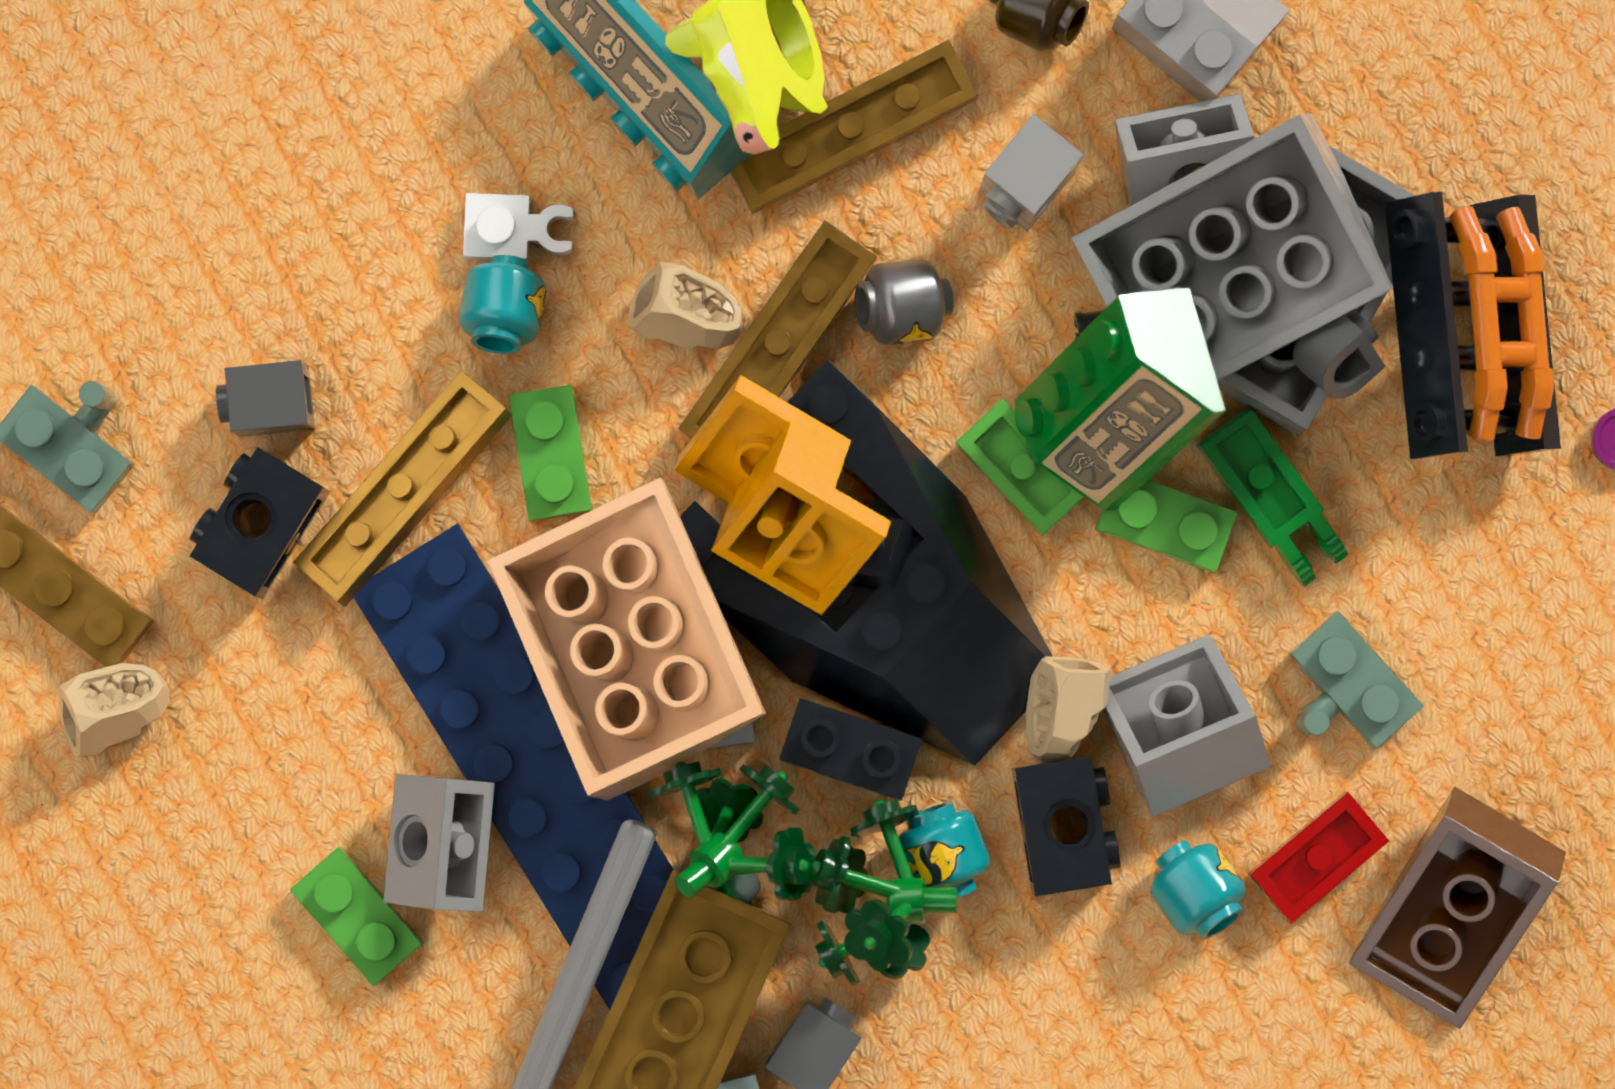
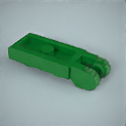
[1196,407,1348,587]

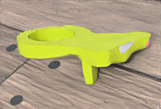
[665,0,828,154]

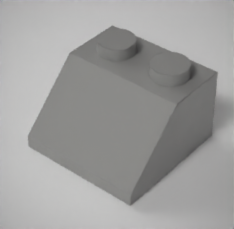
[1112,0,1290,102]
[1104,634,1271,817]

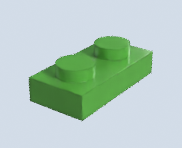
[509,385,593,522]
[955,398,1084,536]
[1095,480,1238,573]
[290,847,424,986]

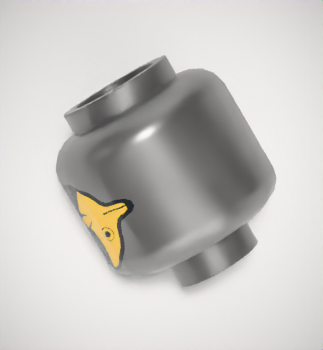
[855,259,954,345]

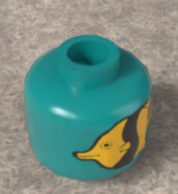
[458,255,547,354]
[898,802,990,898]
[1150,841,1246,940]

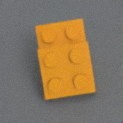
[674,375,891,615]

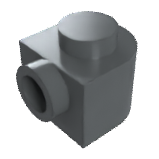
[1293,310,1386,399]

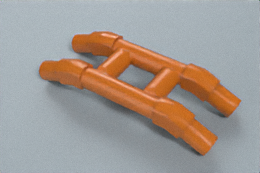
[1449,206,1554,441]

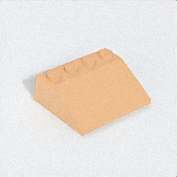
[488,478,766,801]

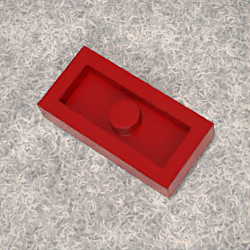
[1247,792,1389,924]

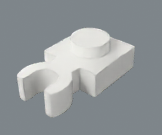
[463,193,575,262]

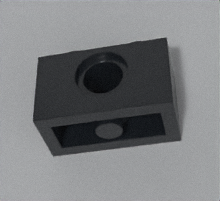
[190,447,330,599]
[779,698,922,801]
[1011,756,1121,896]

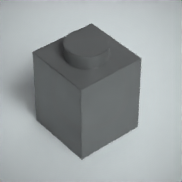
[216,360,315,437]
[765,997,862,1089]

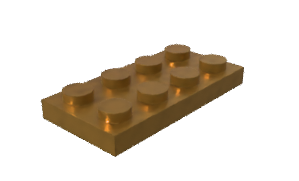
[575,870,791,1089]

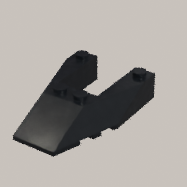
[680,360,1053,766]

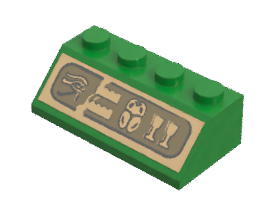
[1015,288,1226,511]

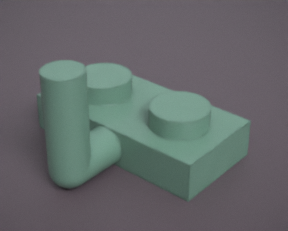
[0,381,135,514]
[1288,611,1424,749]

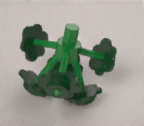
[648,761,816,906]
[810,799,958,985]

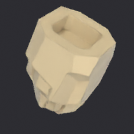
[627,261,742,350]
[1026,656,1111,763]
[58,663,170,756]

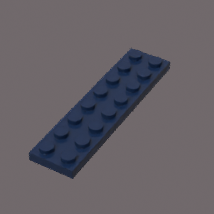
[354,523,675,1010]

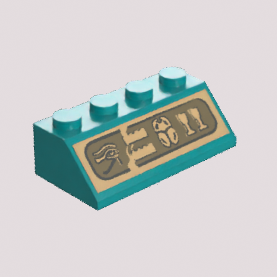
[524,0,751,200]

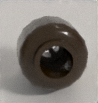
[990,0,1089,53]

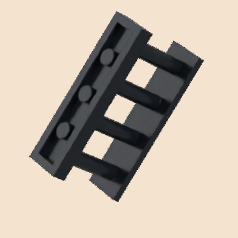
[1385,192,1561,459]

